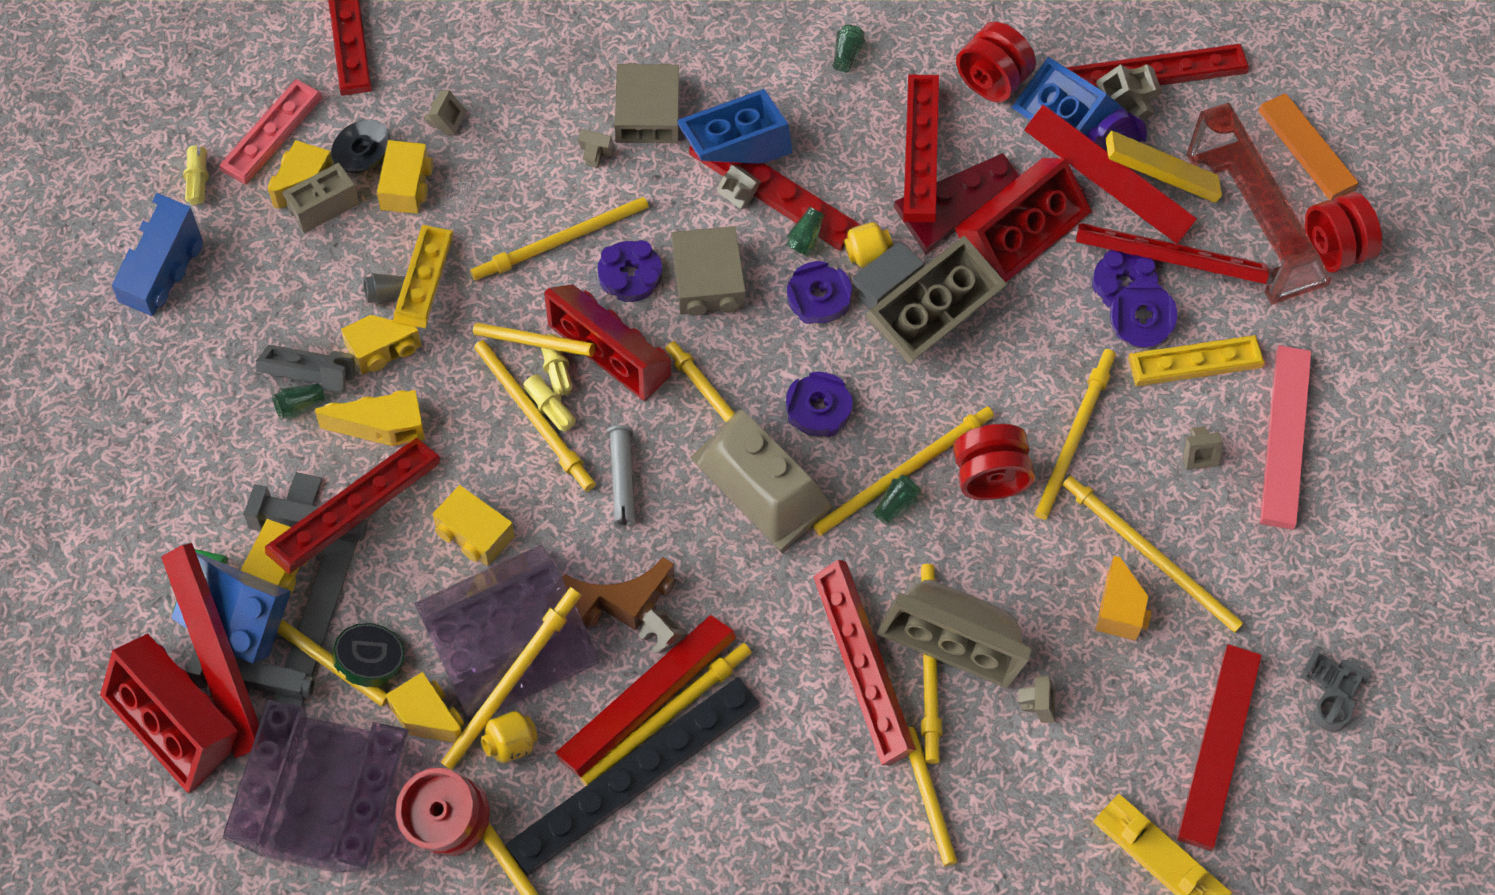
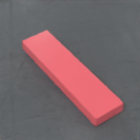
[219,79,322,185]

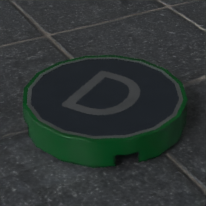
[332,623,405,687]

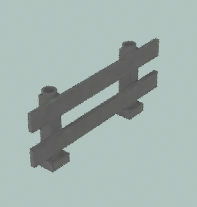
[186,472,368,742]

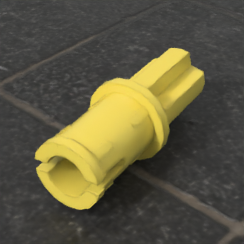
[183,145,209,206]
[541,334,573,396]
[523,374,576,432]

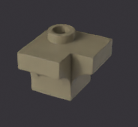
[1096,64,1162,121]

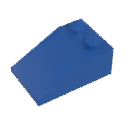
[1011,57,1126,136]
[677,89,793,164]
[171,552,291,663]

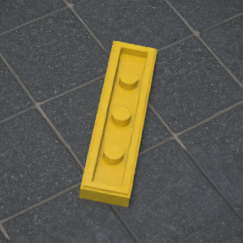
[1106,130,1222,203]
[393,225,454,328]
[1128,335,1265,387]

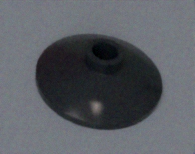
[331,119,391,173]

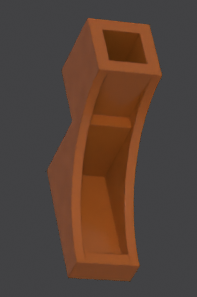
[544,557,676,636]

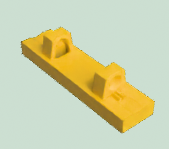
[1094,793,1232,895]

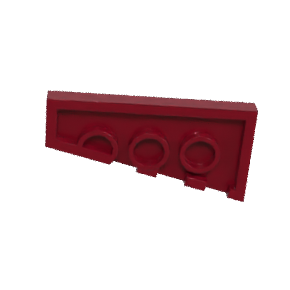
[894,153,1019,255]

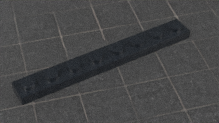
[505,676,760,877]

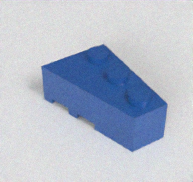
[111,192,203,316]

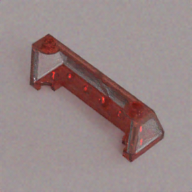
[1186,102,1331,305]

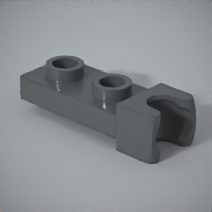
[256,344,355,392]

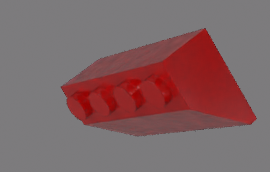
[954,157,1092,283]
[544,284,671,402]
[100,633,238,794]

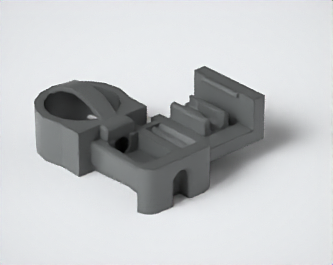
[1300,646,1371,732]

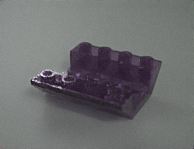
[414,544,600,722]
[222,700,409,873]

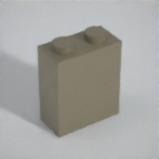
[615,63,679,144]
[671,226,745,316]

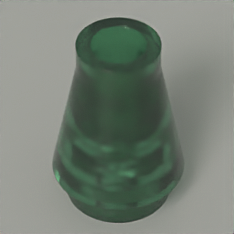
[832,24,866,73]
[785,206,826,257]
[272,383,325,420]
[872,475,921,526]

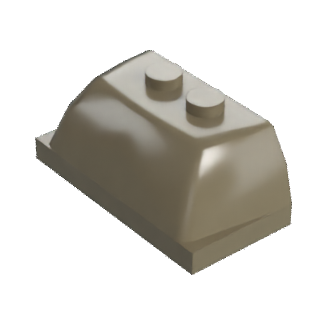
[865,236,1007,365]
[690,409,832,553]
[877,579,1032,689]

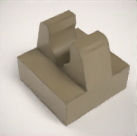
[424,90,467,135]
[577,129,615,168]
[717,165,761,209]
[1183,426,1223,470]
[639,609,688,653]
[1018,676,1056,723]

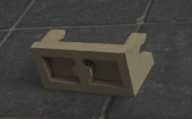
[282,163,359,233]

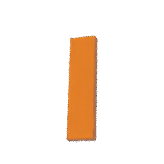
[1258,93,1359,201]

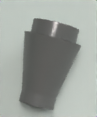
[363,273,405,305]

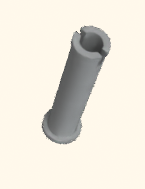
[606,425,636,527]

